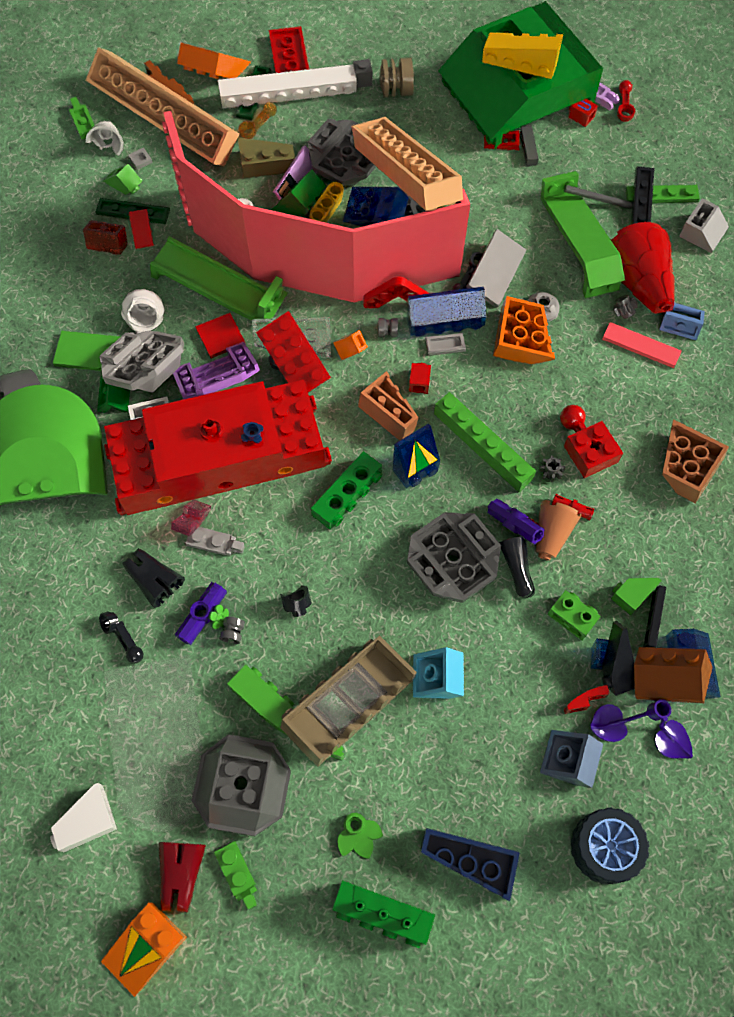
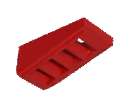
[484,131,520,150]

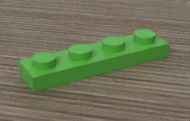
[626,185,700,203]

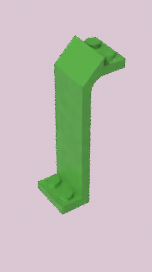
[541,171,625,298]
[150,236,288,322]

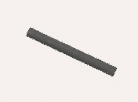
[564,185,633,209]

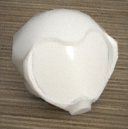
[121,289,165,334]

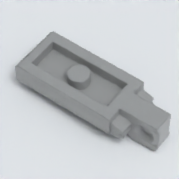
[185,525,245,556]

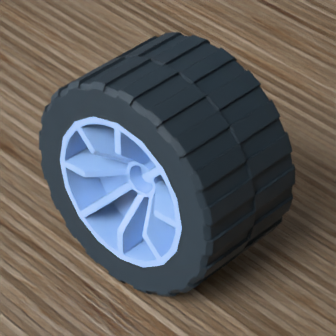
[570,807,649,885]

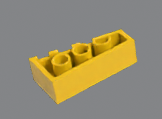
[482,33,563,79]

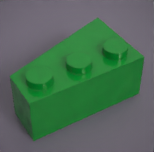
[271,169,326,217]

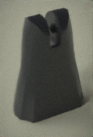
[499,537,535,598]
[122,548,185,608]

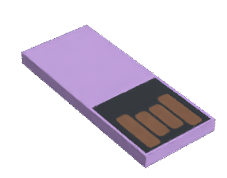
[273,146,312,200]

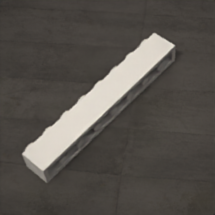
[218,65,357,109]

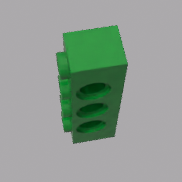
[311,451,383,530]

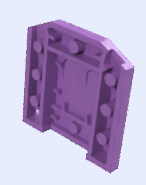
[173,342,260,400]

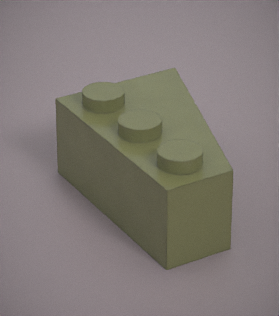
[238,137,295,178]

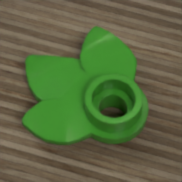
[338,813,383,859]

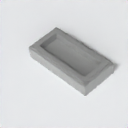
[425,333,466,356]

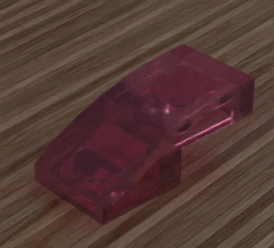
[171,499,211,536]

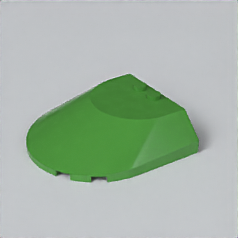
[0,385,107,505]

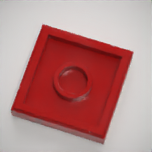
[195,313,246,359]

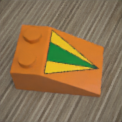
[101,902,187,997]

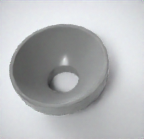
[527,292,560,322]

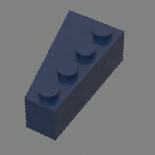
[420,827,520,902]

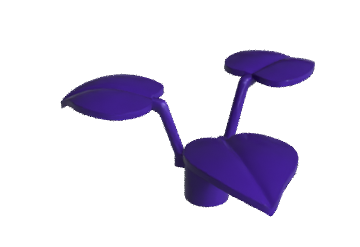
[590,700,693,759]

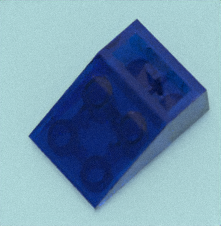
[343,186,409,227]

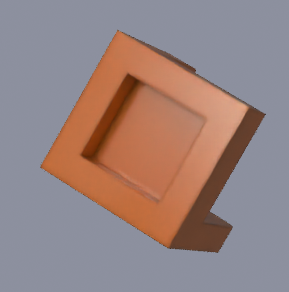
[333,330,368,360]

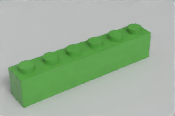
[434,392,536,492]

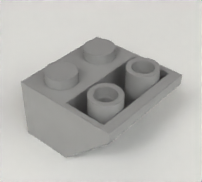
[679,198,729,253]

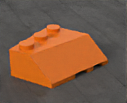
[177,42,251,79]
[493,296,555,364]

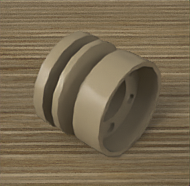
[380,57,414,97]

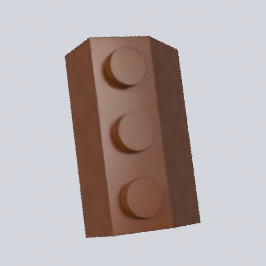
[634,647,712,703]

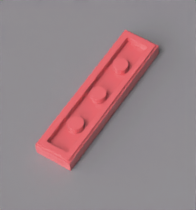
[602,322,681,368]

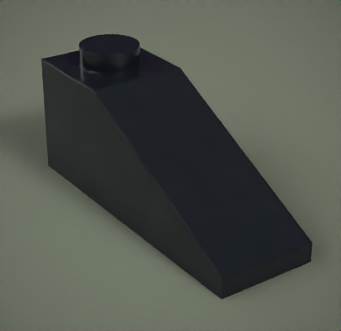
[601,621,635,696]

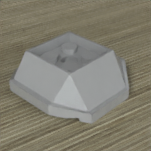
[100,331,184,393]

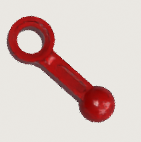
[617,80,635,122]

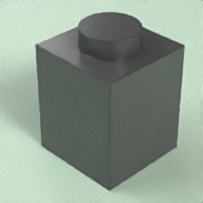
[353,59,373,88]

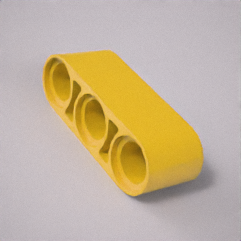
[309,182,344,223]

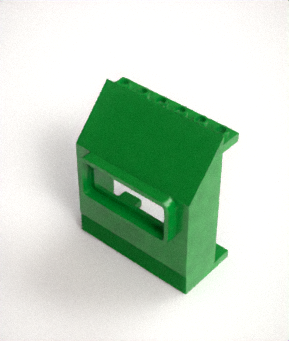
[438,1,603,149]

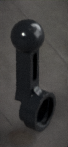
[452,252,483,298]
[99,611,144,664]

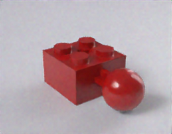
[560,404,623,478]

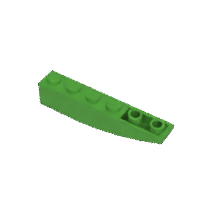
[227,664,344,760]

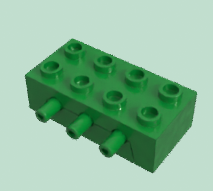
[332,880,436,948]

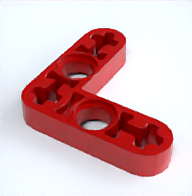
[363,276,433,309]

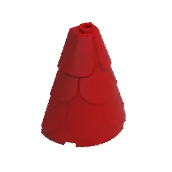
[610,222,675,314]

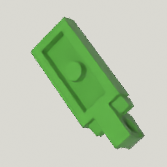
[69,97,94,140]
[214,841,257,910]

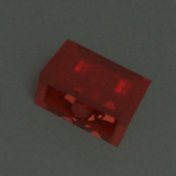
[83,220,128,255]

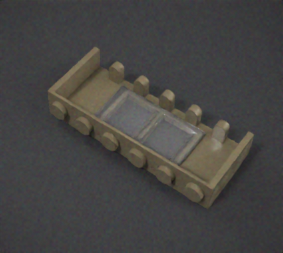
[281,636,417,767]

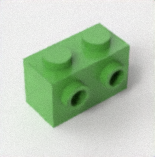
[547,590,601,641]

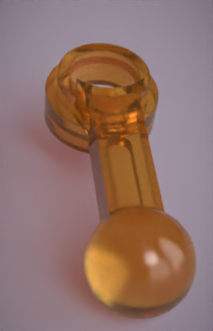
[239,102,277,139]

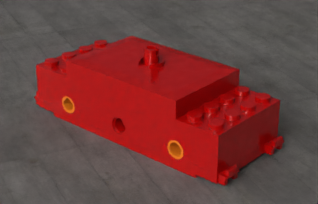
[104,379,332,515]

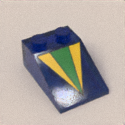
[392,424,440,488]

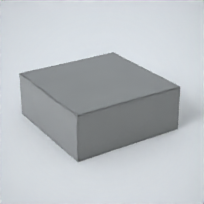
[128,147,153,170]

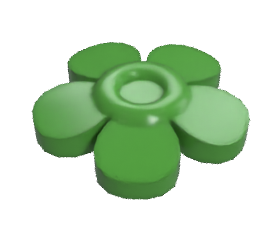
[209,604,229,629]

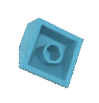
[413,647,464,699]

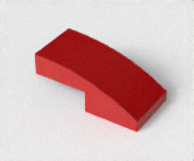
[129,209,154,249]
[564,685,610,714]

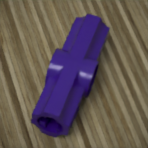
[487,498,545,544]
[175,582,227,646]

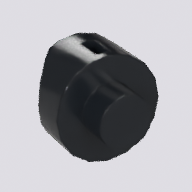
[280,585,312,617]

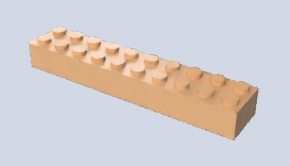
[86,47,239,166]
[352,117,463,211]

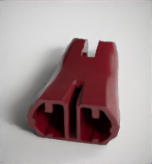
[159,842,206,913]

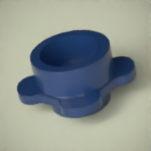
[241,422,264,443]

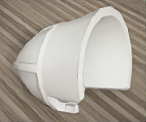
[86,121,124,156]

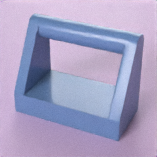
[659,303,705,340]

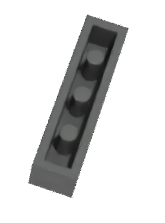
[520,125,539,166]

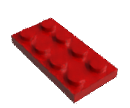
[269,26,309,73]
[256,311,331,393]

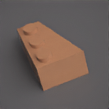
[358,371,418,442]

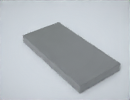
[466,229,526,307]

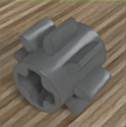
[613,295,638,319]
[539,456,565,482]

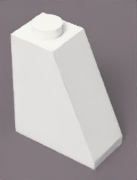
[50,783,117,852]

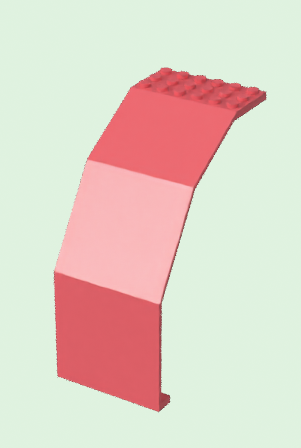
[162,111,470,303]

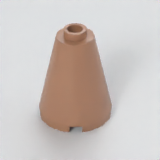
[535,500,582,561]

